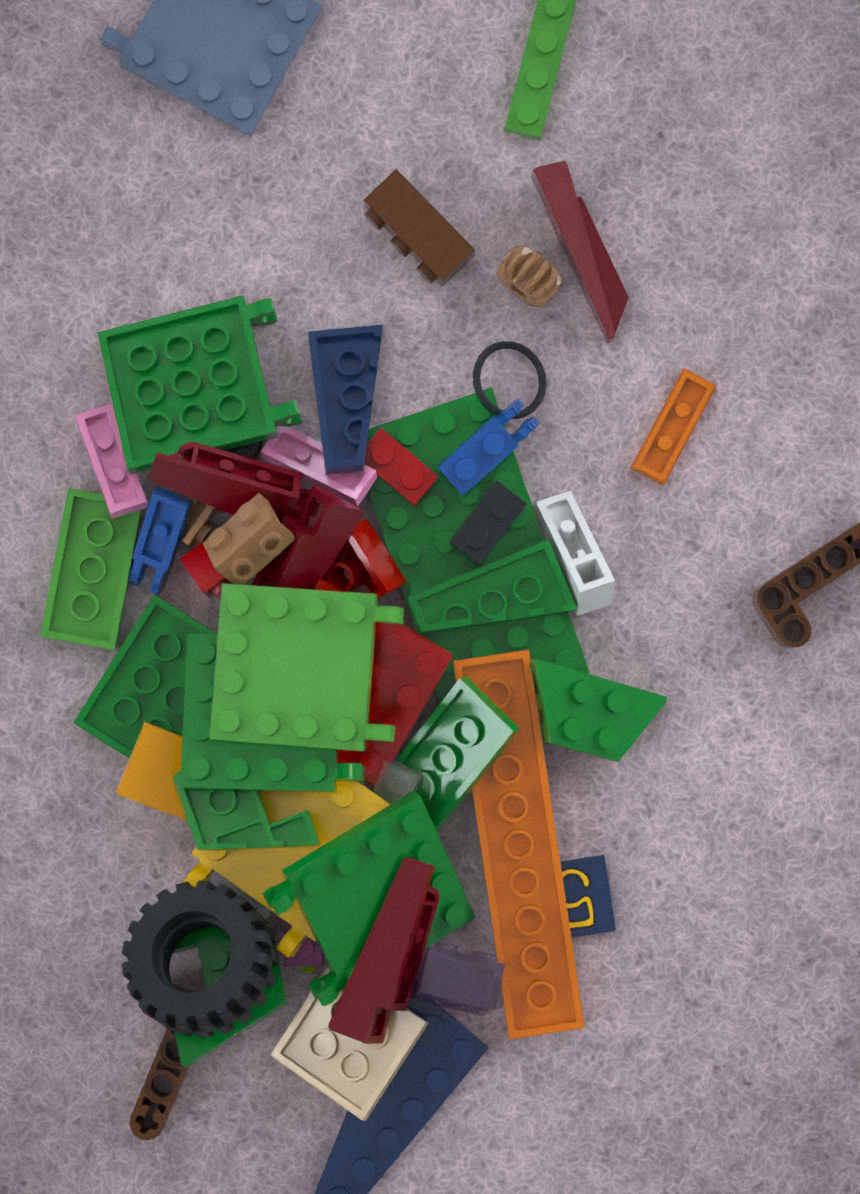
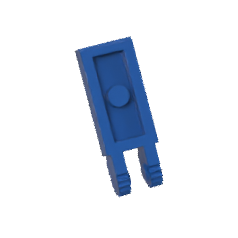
[437,398,540,496]
[129,487,193,595]

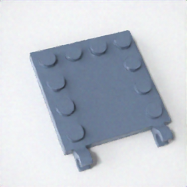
[100,0,322,137]

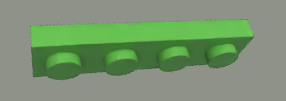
[504,0,576,140]

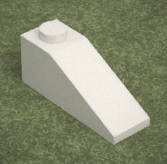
[535,491,615,616]

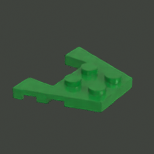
[173,771,321,851]
[173,927,288,1068]

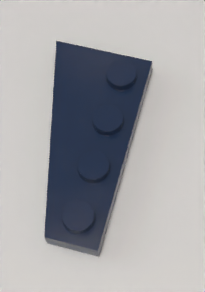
[308,324,383,475]

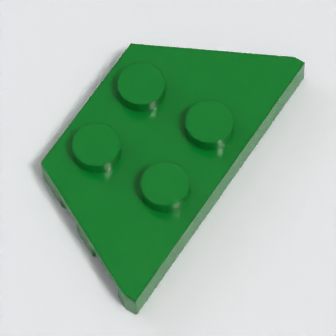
[530,659,667,762]

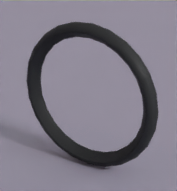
[472,341,547,419]

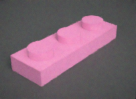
[75,404,148,519]
[260,426,378,507]

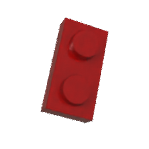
[364,428,439,507]

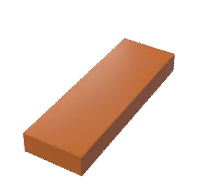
[630,368,717,486]

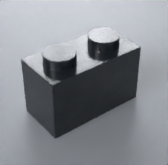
[449,481,527,567]

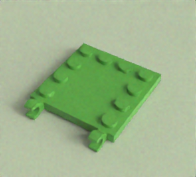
[209,584,404,751]

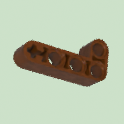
[752,523,860,648]
[129,983,193,1140]

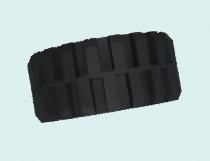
[121,880,278,1038]

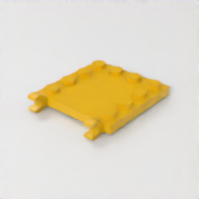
[184,781,391,958]

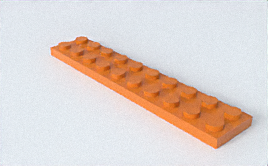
[453,649,585,1040]

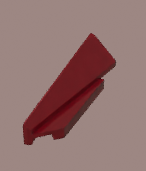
[531,160,629,344]
[148,441,310,523]
[251,485,364,590]
[328,857,439,1043]

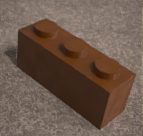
[364,169,475,287]

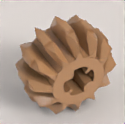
[496,245,562,308]

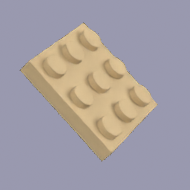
[270,966,428,1121]

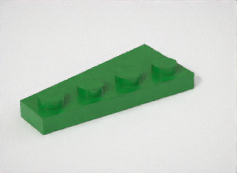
[407,539,578,633]

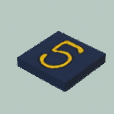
[560,854,616,937]

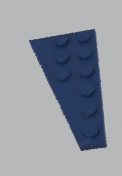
[314,984,488,1194]

